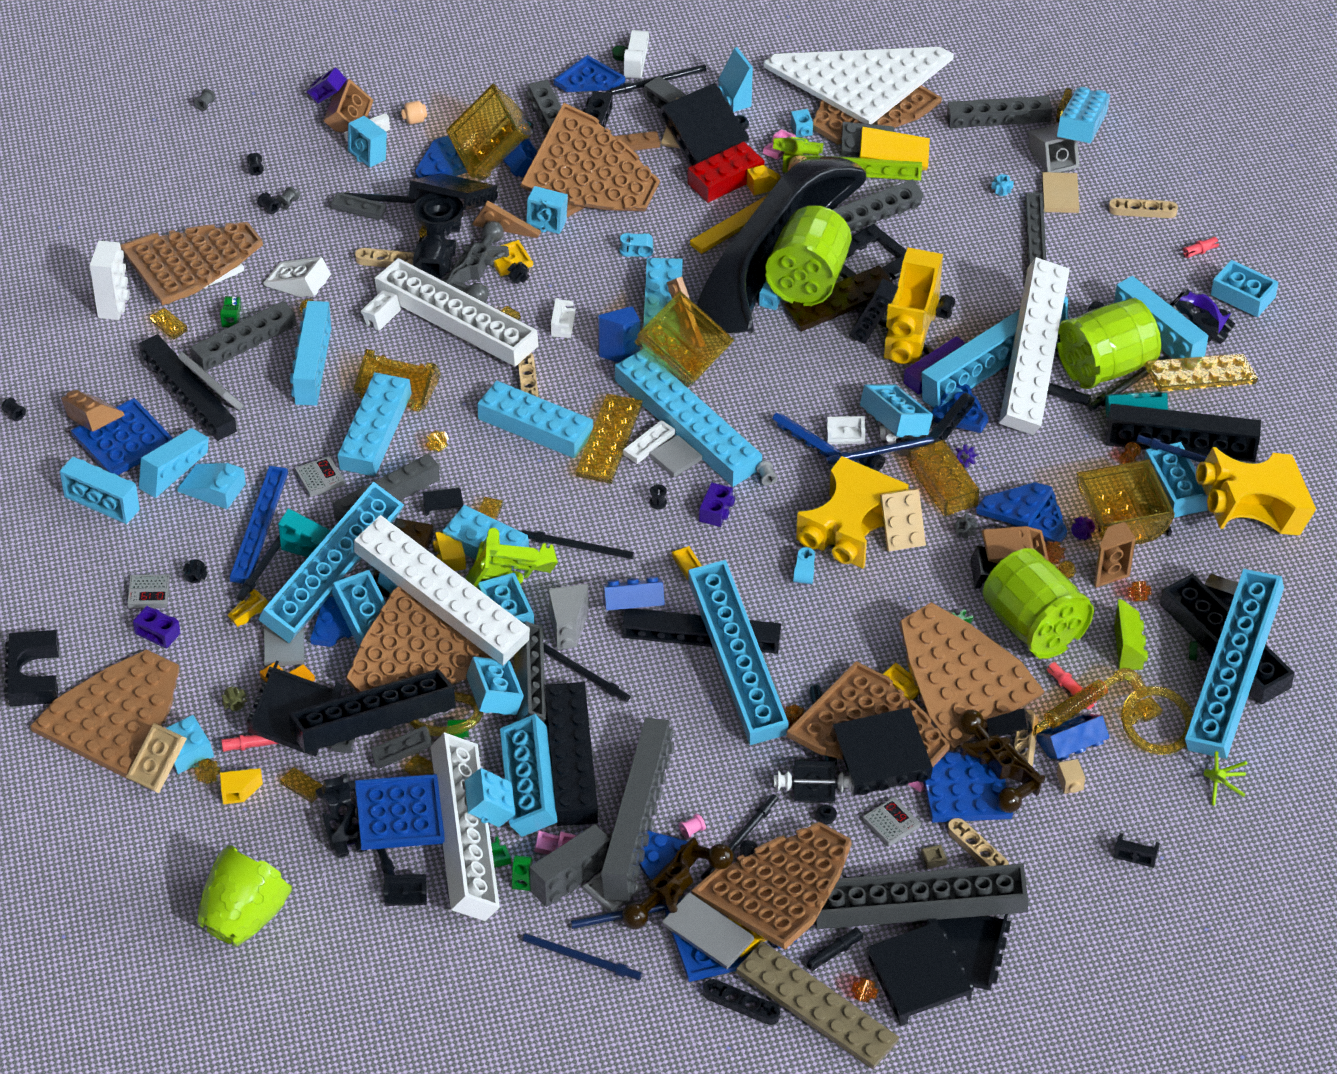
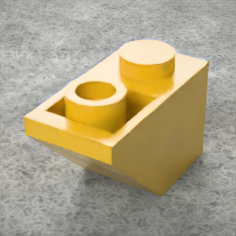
[433,532,466,571]
[220,768,263,804]

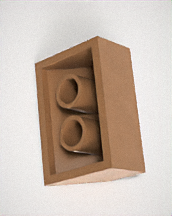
[323,79,374,133]
[61,390,124,432]
[1094,522,1136,588]

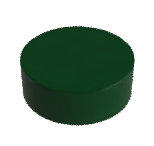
[612,45,628,61]
[1189,641,1198,661]

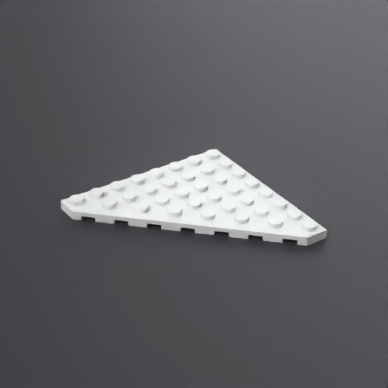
[764,47,954,124]

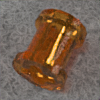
[1119,442,1141,467]

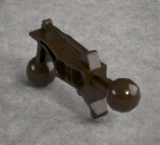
[959,709,1045,813]
[622,837,734,929]

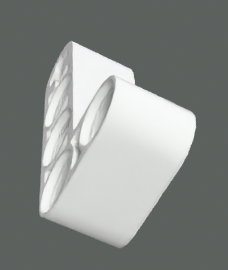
[624,30,649,79]

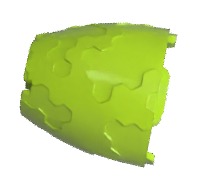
[197,845,292,947]

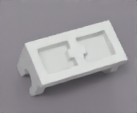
[361,290,401,331]
[551,298,576,338]
[827,416,865,444]

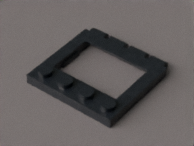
[839,224,906,281]

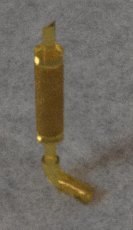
[1033,668,1150,736]

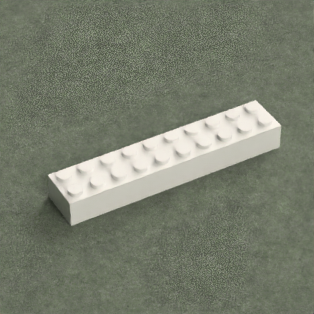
[999,257,1070,435]
[375,258,538,366]
[354,515,530,666]
[431,732,500,921]

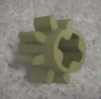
[221,686,247,711]

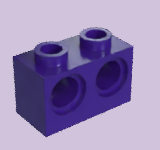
[306,67,347,104]
[699,482,735,527]
[133,606,181,649]

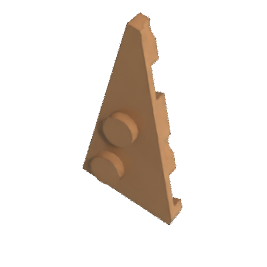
[472,200,541,238]

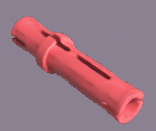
[1047,662,1097,709]
[221,735,279,752]

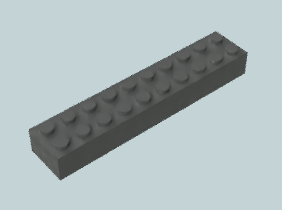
[602,717,674,902]
[817,863,1028,929]

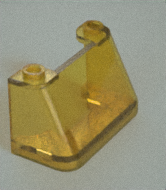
[353,349,441,412]

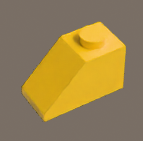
[747,165,781,196]

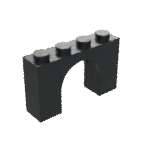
[4,630,59,707]

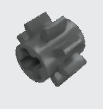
[954,514,979,539]

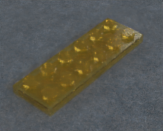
[1145,354,1258,392]
[576,394,642,484]

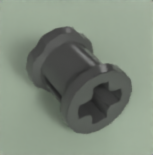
[194,88,216,111]
[276,187,299,210]

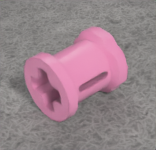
[679,813,706,839]

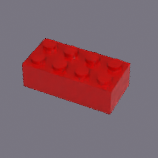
[687,142,765,203]

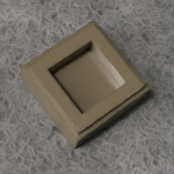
[921,845,947,869]

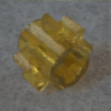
[426,429,449,453]
[194,758,220,784]

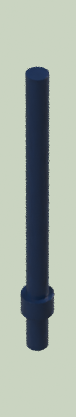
[1137,435,1207,462]
[825,436,934,465]
[571,898,683,929]
[523,933,643,981]

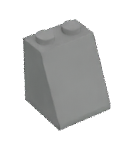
[1028,124,1080,173]
[549,584,589,650]

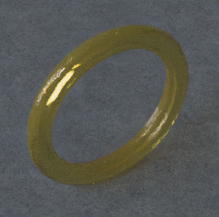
[1121,686,1193,755]
[410,692,483,736]

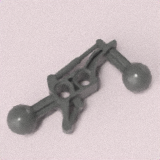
[441,221,509,303]

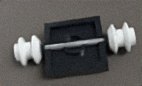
[774,761,853,803]

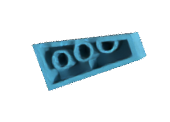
[139,428,209,498]

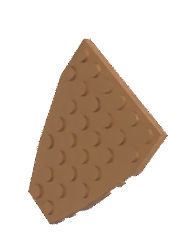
[813,85,942,144]
[520,103,660,211]
[120,222,263,306]
[346,586,493,693]
[899,602,1045,751]
[31,650,180,780]
[787,661,950,767]
[691,822,852,950]

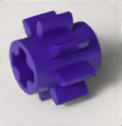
[954,444,979,468]
[1071,516,1095,540]

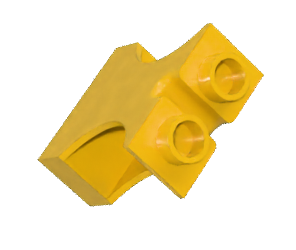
[884,247,943,364]
[1196,447,1316,536]
[796,456,909,569]

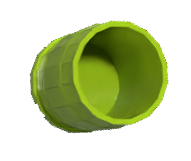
[765,206,852,306]
[1057,297,1161,390]
[983,548,1094,659]

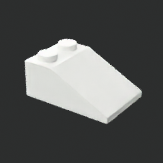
[264,257,331,297]

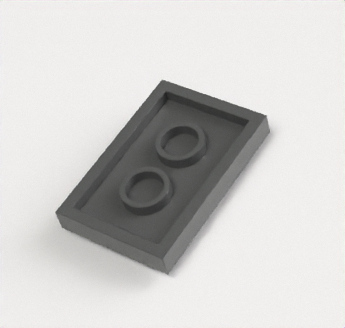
[841,122,894,156]

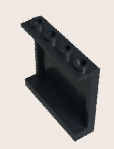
[659,83,749,166]
[408,173,498,211]
[247,660,344,757]
[831,707,933,796]
[927,914,1011,991]
[867,922,974,1026]

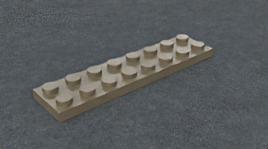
[736,941,899,1070]

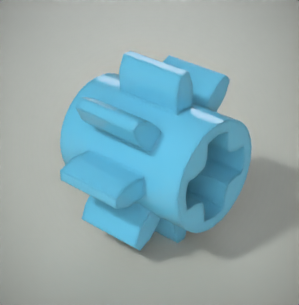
[991,174,1014,196]

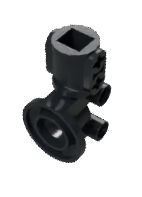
[413,192,464,279]

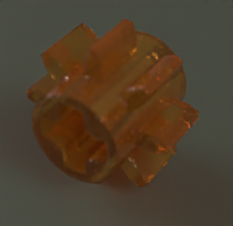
[1046,541,1066,564]
[1127,581,1152,602]
[785,704,804,728]
[851,977,879,1003]

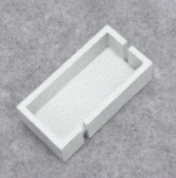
[90,241,130,320]

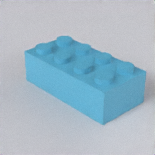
[860,384,933,437]
[1143,442,1208,518]
[60,457,140,524]
[443,505,529,571]
[332,570,386,648]

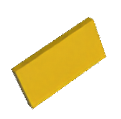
[859,127,930,171]

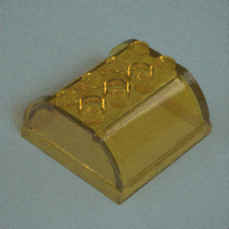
[446,84,533,180]
[634,291,734,388]
[1076,459,1175,544]

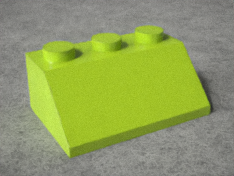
[1114,599,1148,670]

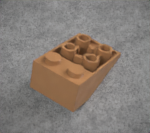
[982,526,1049,564]

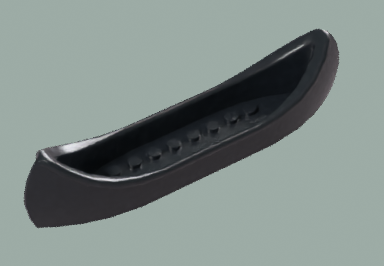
[694,156,866,333]

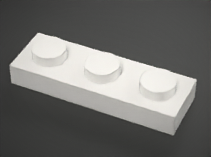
[623,420,675,464]

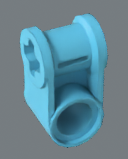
[619,233,653,257]
[793,547,815,584]

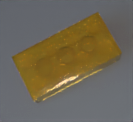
[909,440,979,517]

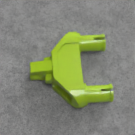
[773,137,824,156]

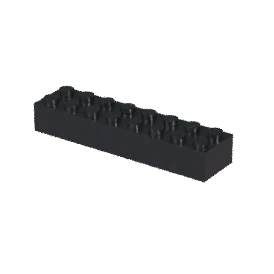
[1106,404,1261,462]
[1160,573,1295,705]
[288,669,456,753]
[545,682,598,826]

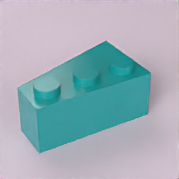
[1105,391,1168,417]
[278,508,331,558]

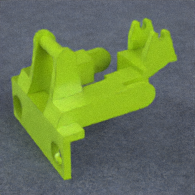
[465,528,558,587]

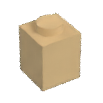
[1057,759,1085,794]

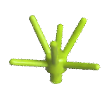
[1204,751,1247,806]

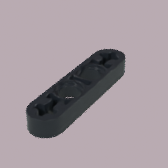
[923,393,975,454]
[703,979,780,1025]

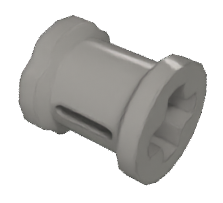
[756,460,778,486]

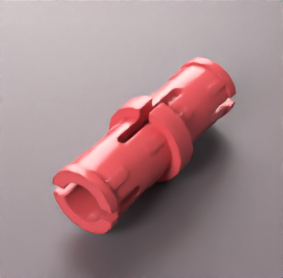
[1183,236,1219,258]

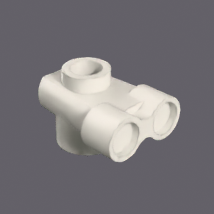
[880,426,898,452]

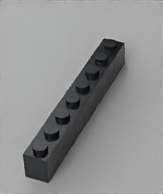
[138,334,237,441]
[622,608,781,654]

